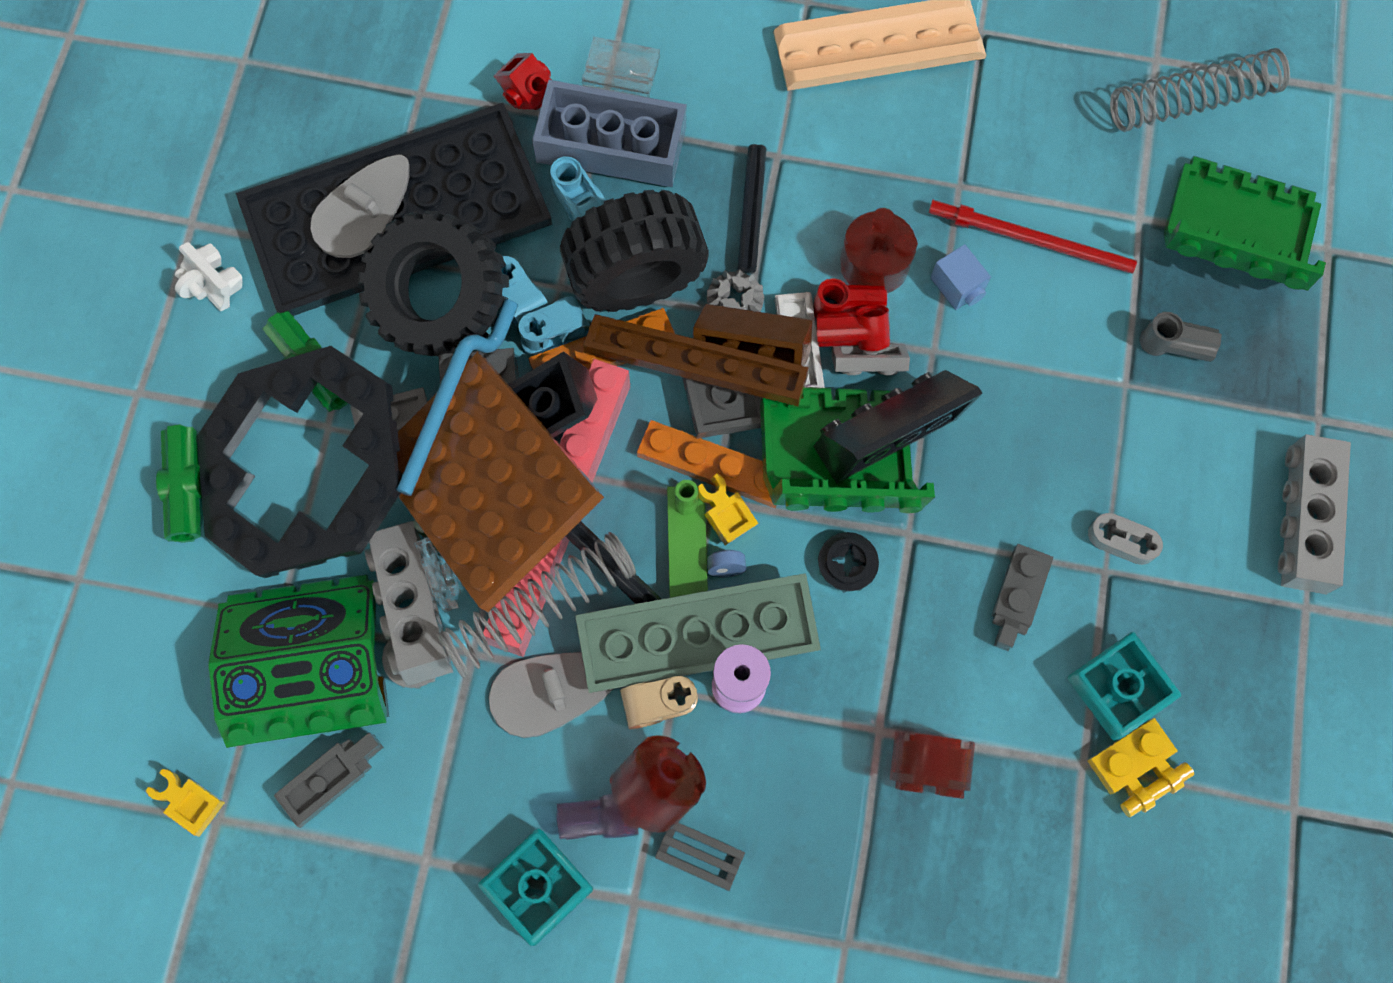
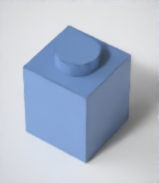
[930,244,991,310]

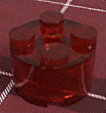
[840,208,918,293]
[890,731,976,799]
[610,735,706,833]

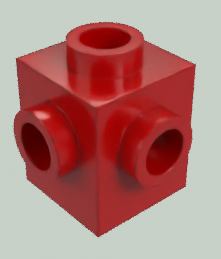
[494,53,552,110]

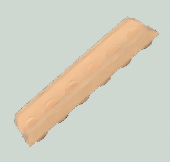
[773,0,986,91]

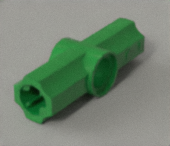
[263,311,348,412]
[156,425,202,543]

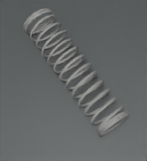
[1110,48,1290,132]
[437,532,636,678]

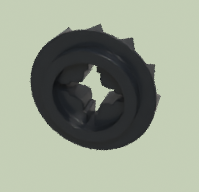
[818,532,879,593]

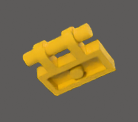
[1087,718,1194,818]

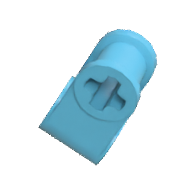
[550,156,606,222]
[501,256,549,329]
[518,296,590,356]

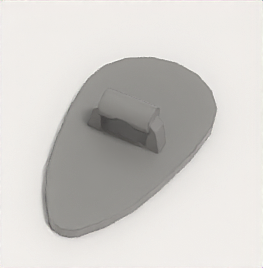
[310,155,410,258]
[489,652,613,738]

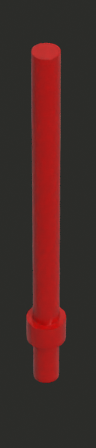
[928,200,1137,274]

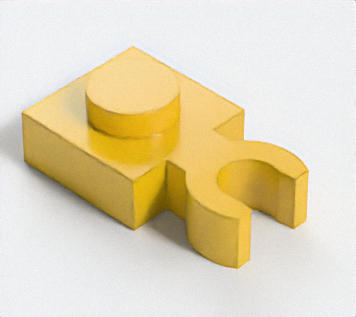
[697,473,759,545]
[146,769,225,837]

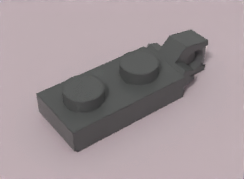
[991,544,1054,651]
[274,733,384,828]

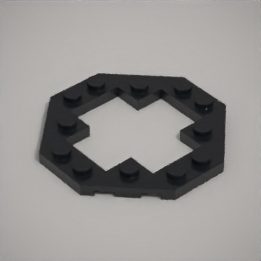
[197,346,403,578]

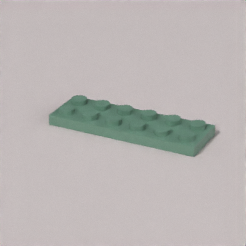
[575,573,821,693]

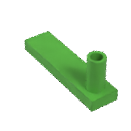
[667,480,708,598]

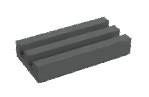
[655,820,745,891]

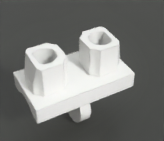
[175,242,242,311]

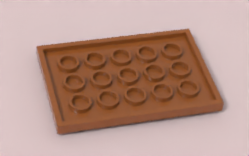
[397,352,604,612]

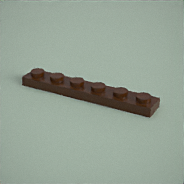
[583,314,809,407]

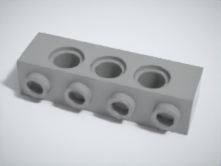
[1278,434,1351,595]
[365,521,453,686]

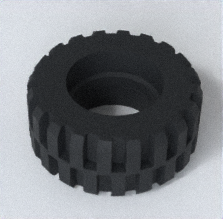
[560,190,709,312]
[358,210,509,357]

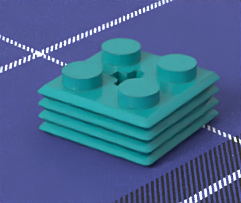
[1067,632,1181,741]
[478,828,593,946]

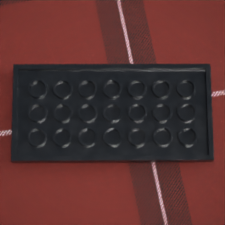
[236,103,553,316]

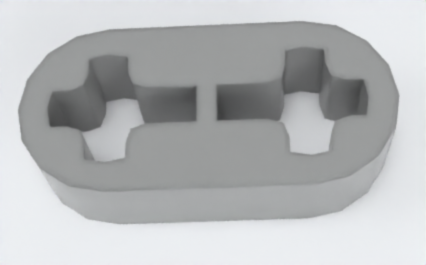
[1088,513,1163,565]

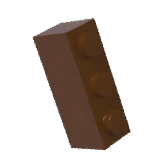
[693,304,812,366]

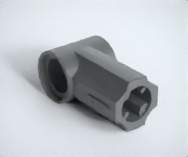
[1139,312,1222,362]

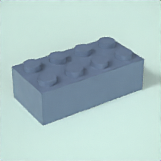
[532,80,687,187]

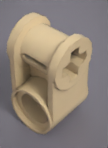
[620,676,698,729]

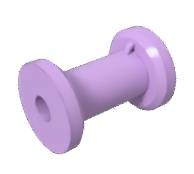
[712,645,771,714]

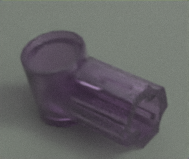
[557,793,639,840]

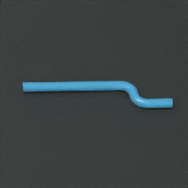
[397,299,518,496]

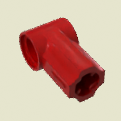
[813,278,887,319]
[817,304,890,351]

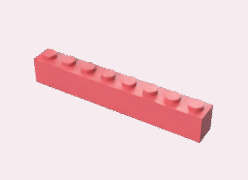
[483,359,630,657]

